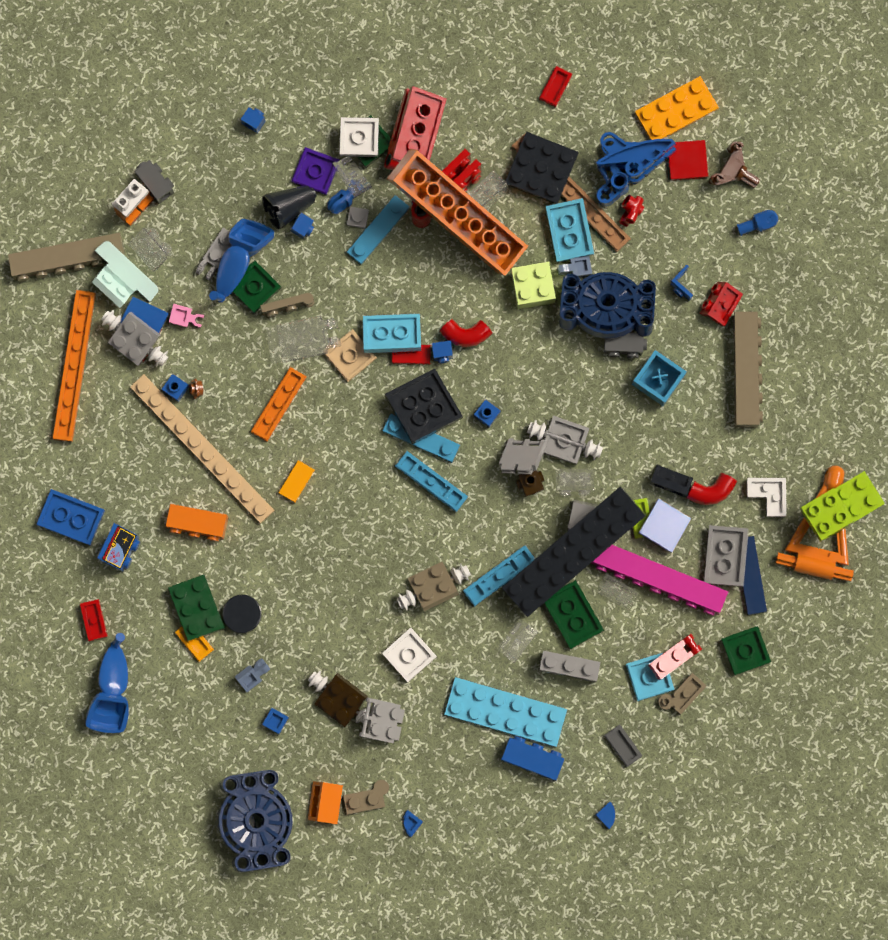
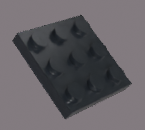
[505,131,579,204]
[385,368,463,444]

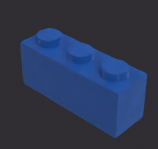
[502,736,565,781]

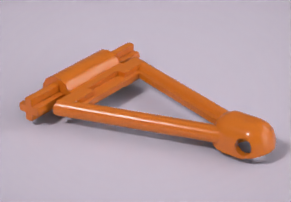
[776,465,854,582]

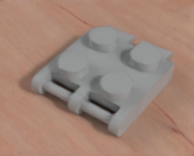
[499,438,547,474]
[359,698,405,743]

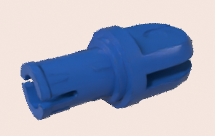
[327,181,365,214]
[737,210,778,236]

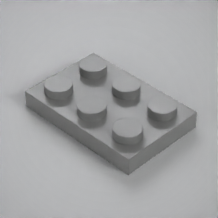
[704,525,749,587]

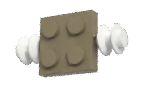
[397,562,471,611]

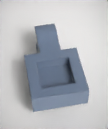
[557,256,592,277]
[235,658,270,692]

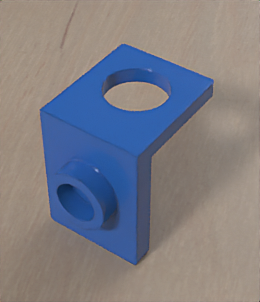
[670,265,693,301]

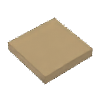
[324,329,377,382]

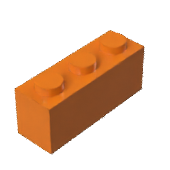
[166,504,228,542]

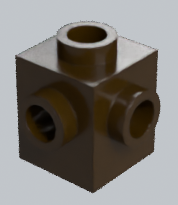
[515,471,545,497]

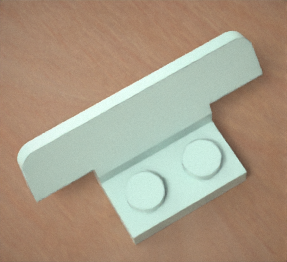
[92,241,158,308]

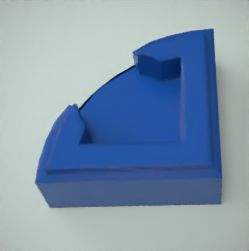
[596,802,615,829]
[404,810,423,837]

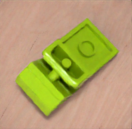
[800,471,885,542]

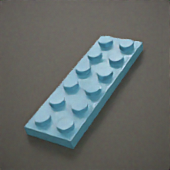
[444,677,567,747]

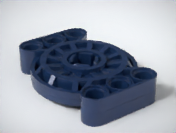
[559,272,656,339]
[218,770,293,872]

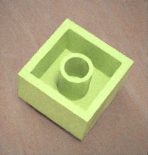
[511,262,556,309]

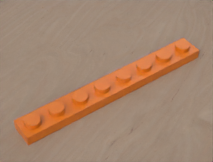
[53,290,96,442]

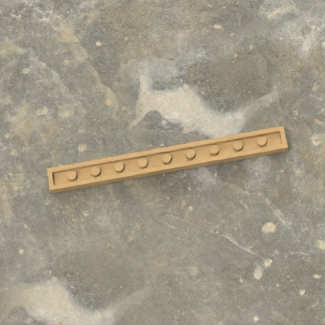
[130,374,275,524]

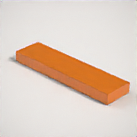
[251,367,307,442]

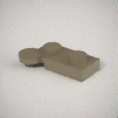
[658,673,707,715]
[343,780,389,815]

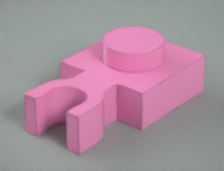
[168,304,204,328]

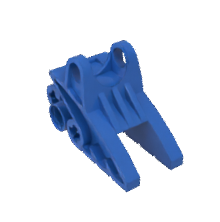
[596,132,676,207]

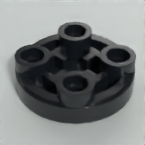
[223,594,262,634]

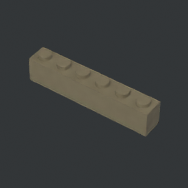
[8,233,125,282]
[733,312,763,428]

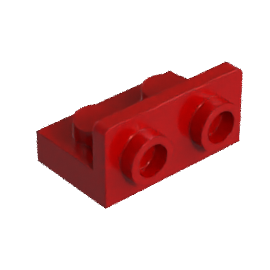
[700,282,743,326]

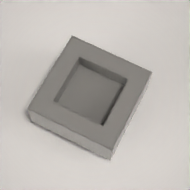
[347,206,369,229]

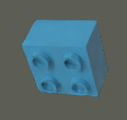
[632,350,687,406]

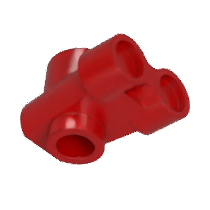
[619,195,644,227]

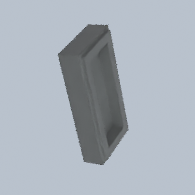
[604,724,643,767]

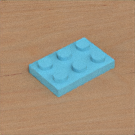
[546,198,594,262]
[363,314,421,353]

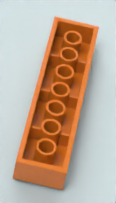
[387,149,528,276]

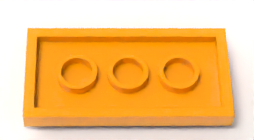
[635,76,719,140]

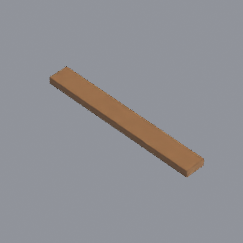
[512,134,631,252]

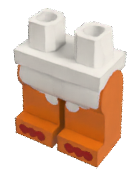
[112,179,154,226]

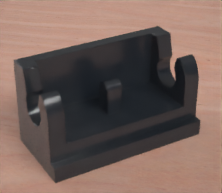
[650,464,693,498]

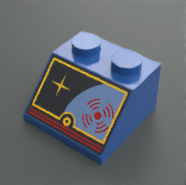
[97,523,140,572]

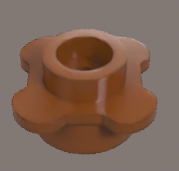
[189,378,204,399]

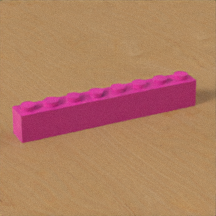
[591,545,728,616]

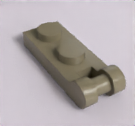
[260,293,315,318]

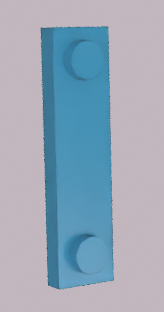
[347,195,410,265]
[383,414,460,462]
[395,451,468,513]
[463,546,535,607]

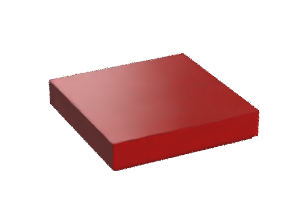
[669,140,709,181]

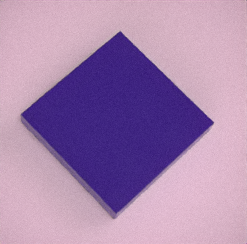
[292,147,340,195]

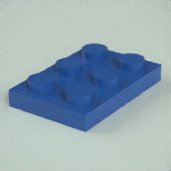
[36,489,105,546]

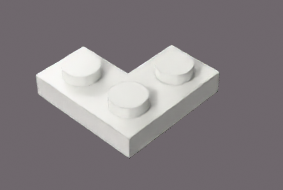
[747,478,786,517]

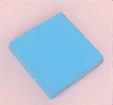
[626,653,675,701]

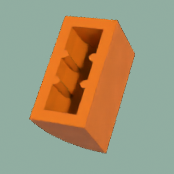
[308,781,343,824]

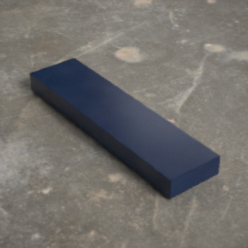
[743,536,767,615]

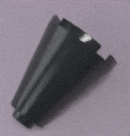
[262,185,317,230]

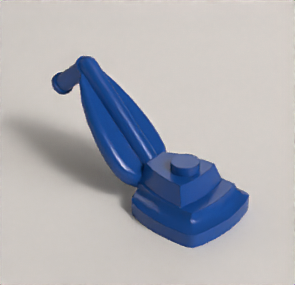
[209,219,274,302]
[85,633,129,733]

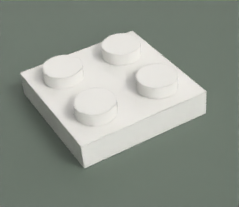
[340,118,379,157]
[382,628,437,682]

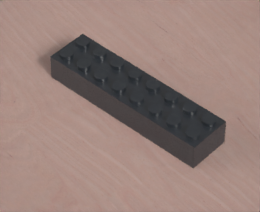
[502,486,646,617]

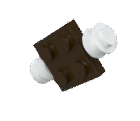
[308,671,370,727]

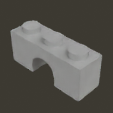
[539,651,601,683]

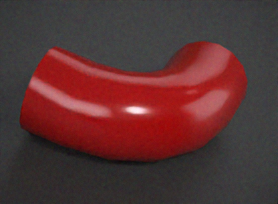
[439,319,493,348]
[686,473,737,506]

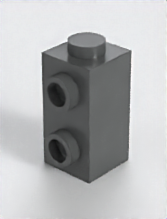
[135,160,174,204]
[604,333,647,358]

